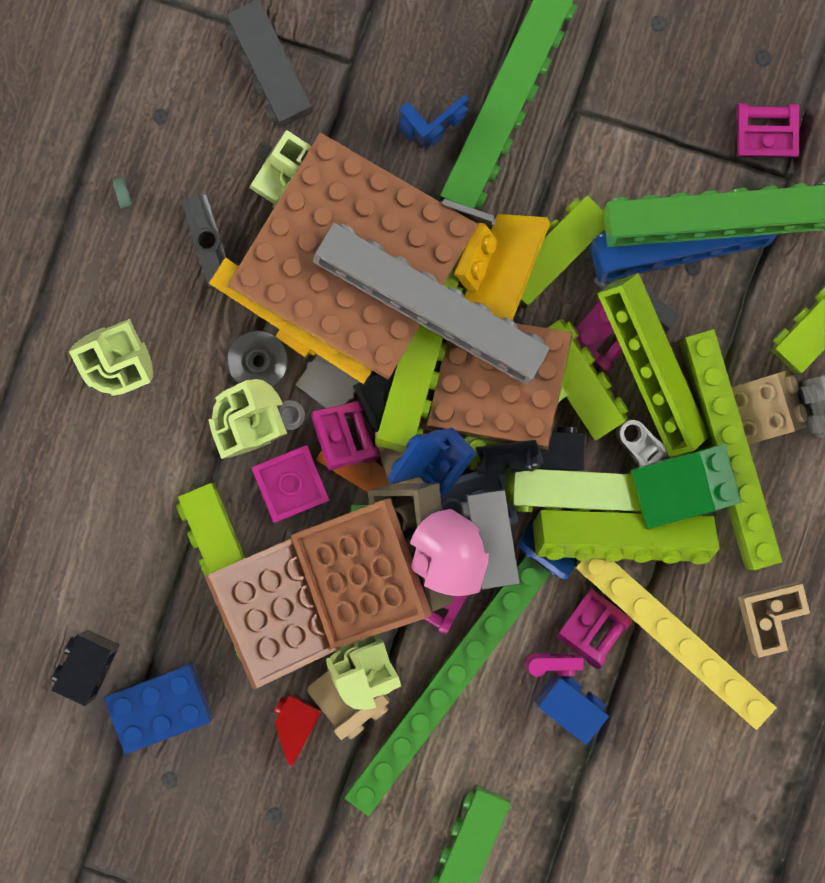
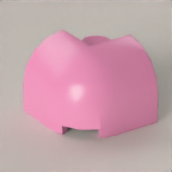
[410,509,489,596]

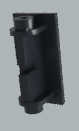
[476,440,544,477]

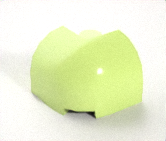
[249,130,311,208]
[69,319,153,396]
[209,379,287,459]
[326,634,402,710]

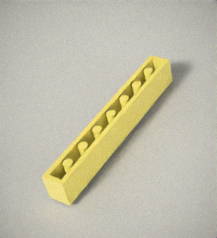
[574,558,777,730]

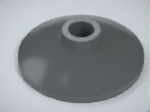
[228,331,288,387]

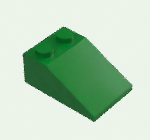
[630,444,741,529]

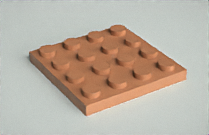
[427,323,572,450]
[291,498,432,649]
[204,538,338,689]

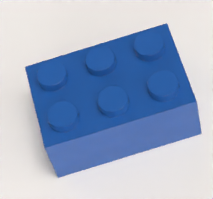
[104,662,214,755]

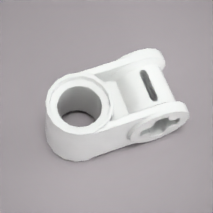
[615,420,669,467]

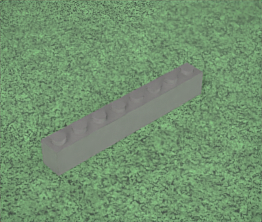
[312,222,550,386]

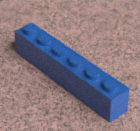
[589,233,777,283]

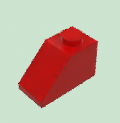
[273,692,322,766]

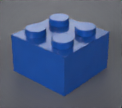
[534,673,609,745]

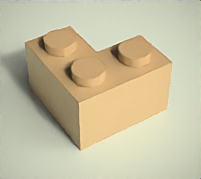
[737,582,810,658]

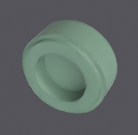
[112,177,132,209]

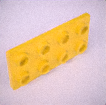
[454,214,550,321]

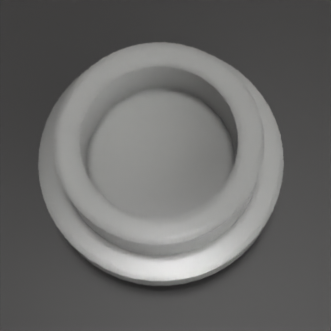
[277,400,305,430]

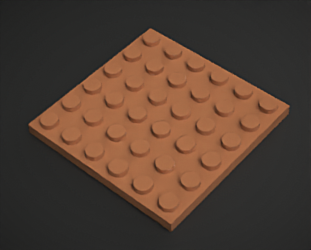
[228,132,478,380]

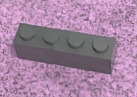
[225,0,313,128]

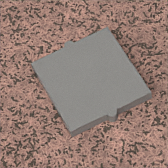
[441,199,496,228]
[295,354,359,408]

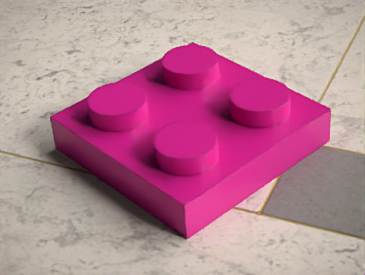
[251,445,330,523]

